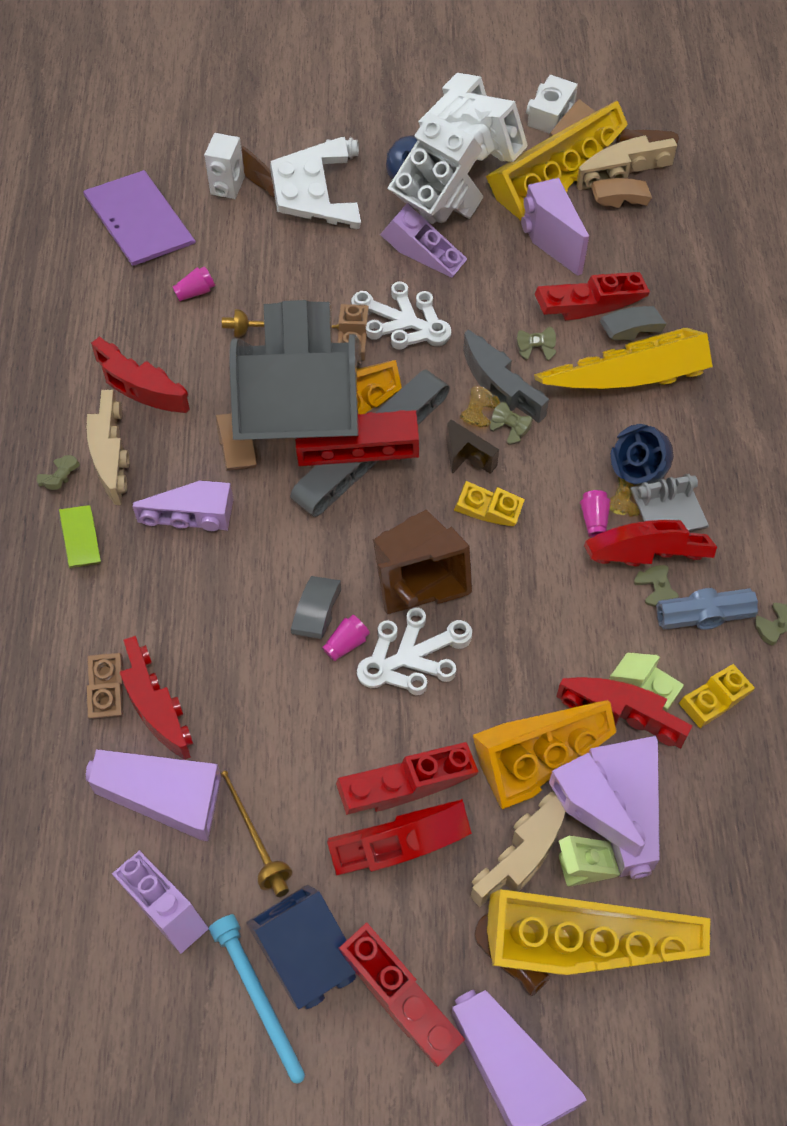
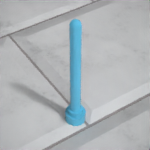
[209,914,305,1084]

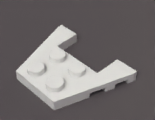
[270,137,361,229]

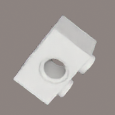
[526,75,578,134]
[204,133,245,199]

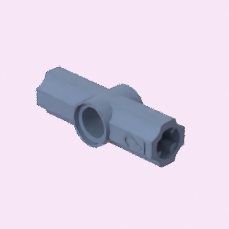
[656,588,758,630]

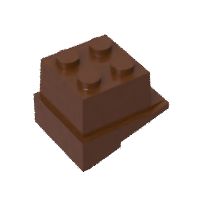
[373,510,472,614]

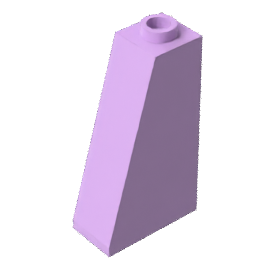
[589,736,660,879]
[86,749,221,841]
[451,990,587,1126]

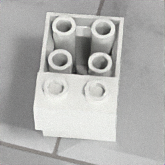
[418,73,528,162]
[388,112,484,224]

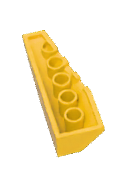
[486,101,628,221]
[534,328,713,389]
[487,889,710,975]

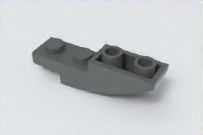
[463,329,549,423]

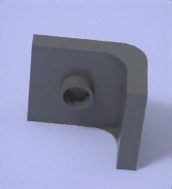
[230,300,362,440]

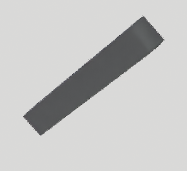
[290,369,450,517]

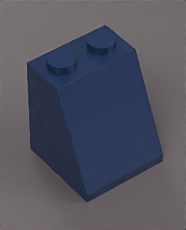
[246,885,356,1010]

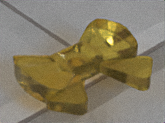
[460,386,500,428]
[609,477,641,517]

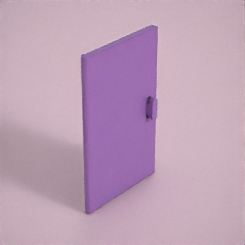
[83,170,196,266]

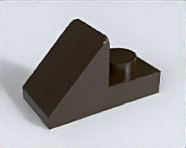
[446,420,499,474]

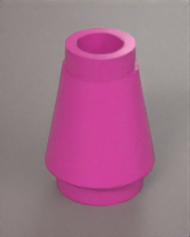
[172,266,215,302]
[580,490,611,538]
[322,615,370,661]

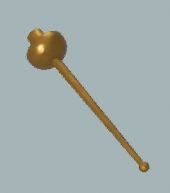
[222,309,339,337]
[221,770,292,897]

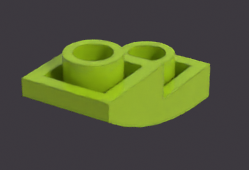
[59,505,101,568]

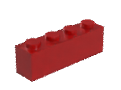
[295,410,419,466]

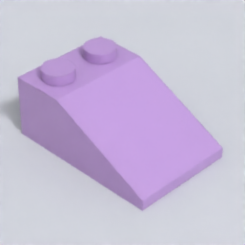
[521,178,589,276]

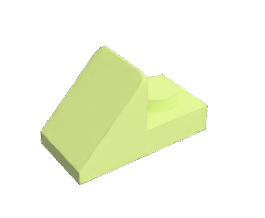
[609,653,684,712]
[559,835,620,886]

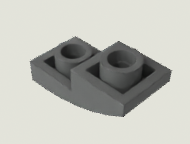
[599,306,666,341]
[291,576,341,639]

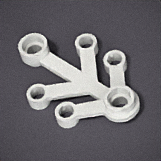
[351,282,451,350]
[357,608,472,695]

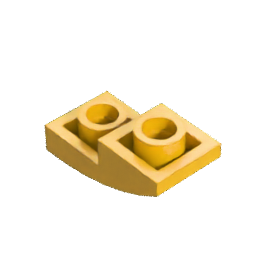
[454,481,525,526]
[679,664,755,728]

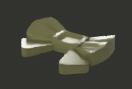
[517,327,556,361]
[490,402,533,445]
[37,455,80,490]
[634,565,679,607]
[755,603,787,646]

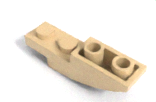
[576,135,677,190]
[86,390,130,505]
[470,791,566,907]

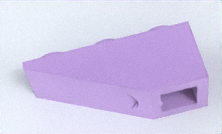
[380,203,467,278]
[133,481,233,531]
[549,753,645,857]
[112,850,209,954]

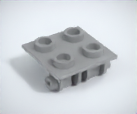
[630,474,709,531]

